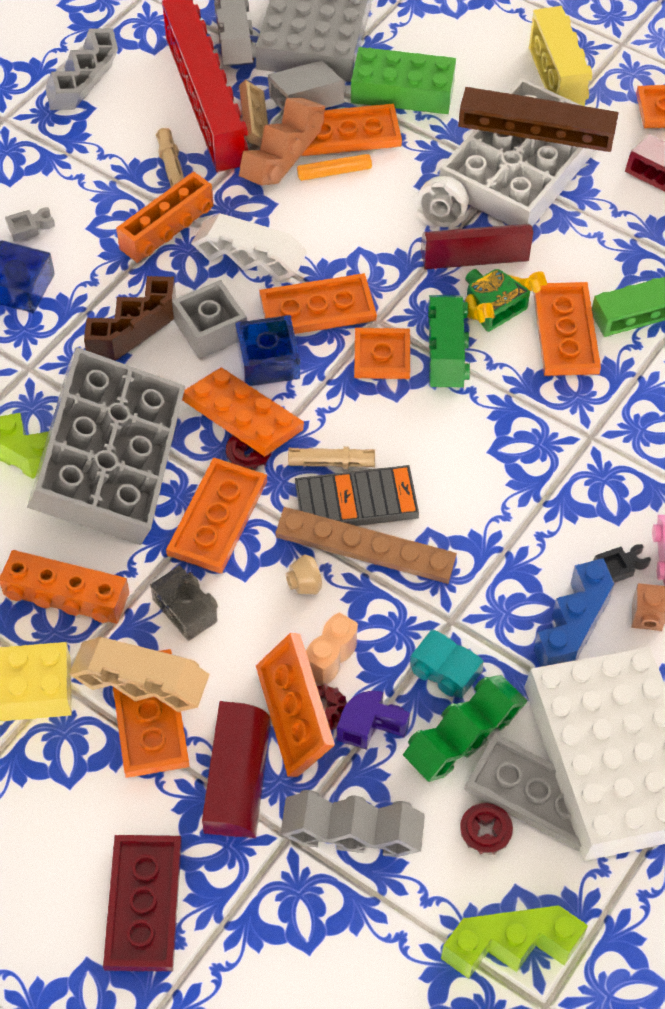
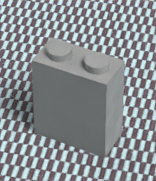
[268,60,346,112]

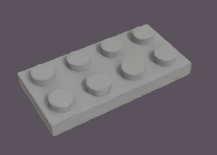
[464,733,581,852]

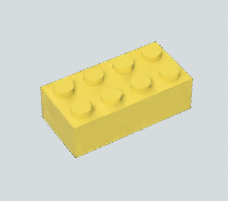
[529,6,592,106]
[0,642,72,721]

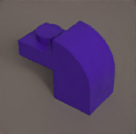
[337,691,410,750]

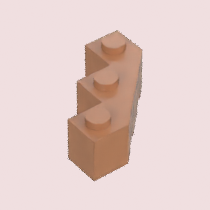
[239,98,326,186]

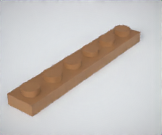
[276,507,457,584]

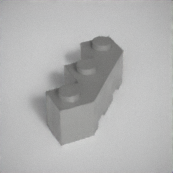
[214,0,256,67]
[45,28,118,110]
[280,790,425,857]

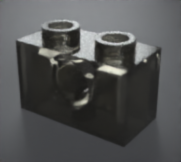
[150,565,218,641]

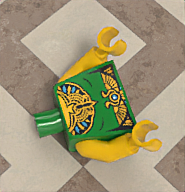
[464,269,548,332]

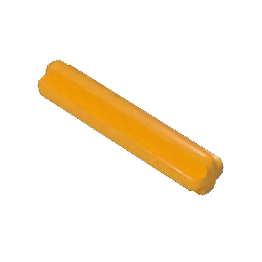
[297,154,372,181]

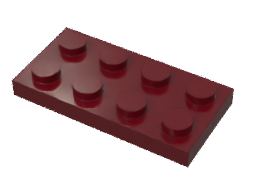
[103,835,182,971]

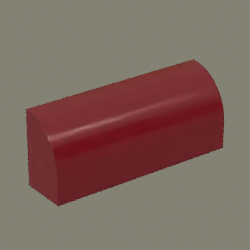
[625,134,665,192]
[421,224,533,270]
[202,701,271,838]

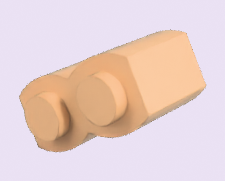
[306,612,358,686]

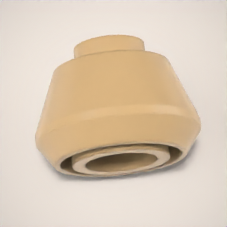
[285,555,322,595]

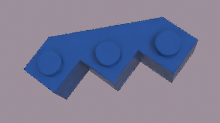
[534,558,614,667]

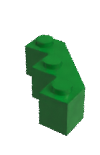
[428,295,470,388]
[402,675,528,782]

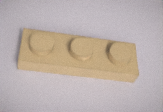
[239,79,268,148]

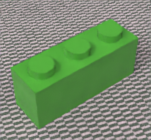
[592,277,665,337]

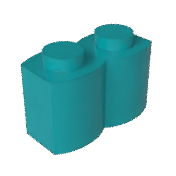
[410,629,484,698]

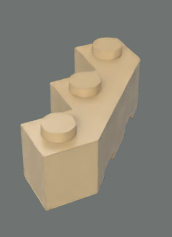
[69,637,210,712]

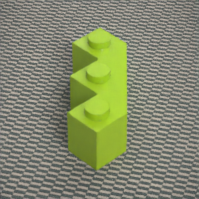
[0,413,49,479]
[441,905,588,979]

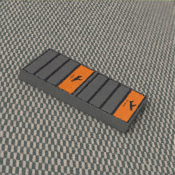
[295,465,419,526]

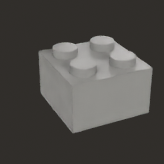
[172,280,248,359]

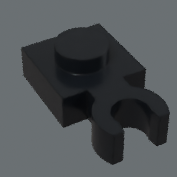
[593,544,651,583]

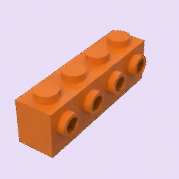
[116,171,214,263]
[0,550,130,624]

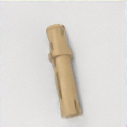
[155,128,184,188]
[288,446,375,469]

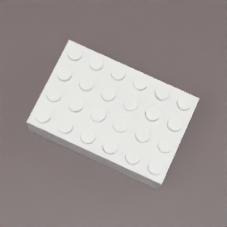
[439,77,596,227]
[525,647,665,861]

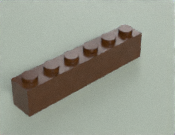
[458,87,619,152]

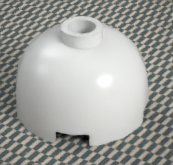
[415,175,469,229]

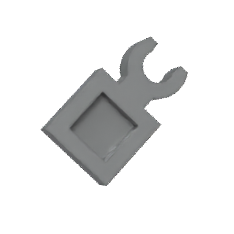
[5,207,55,242]

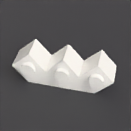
[191,213,308,281]

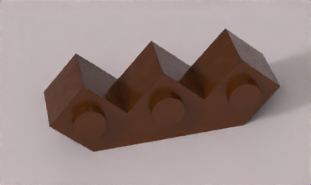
[84,276,177,361]

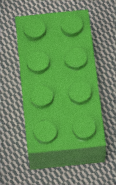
[351,47,457,115]

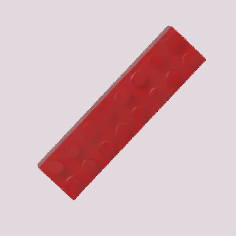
[162,0,249,172]

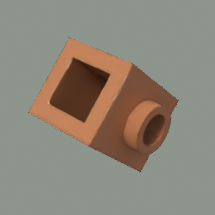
[631,583,665,631]

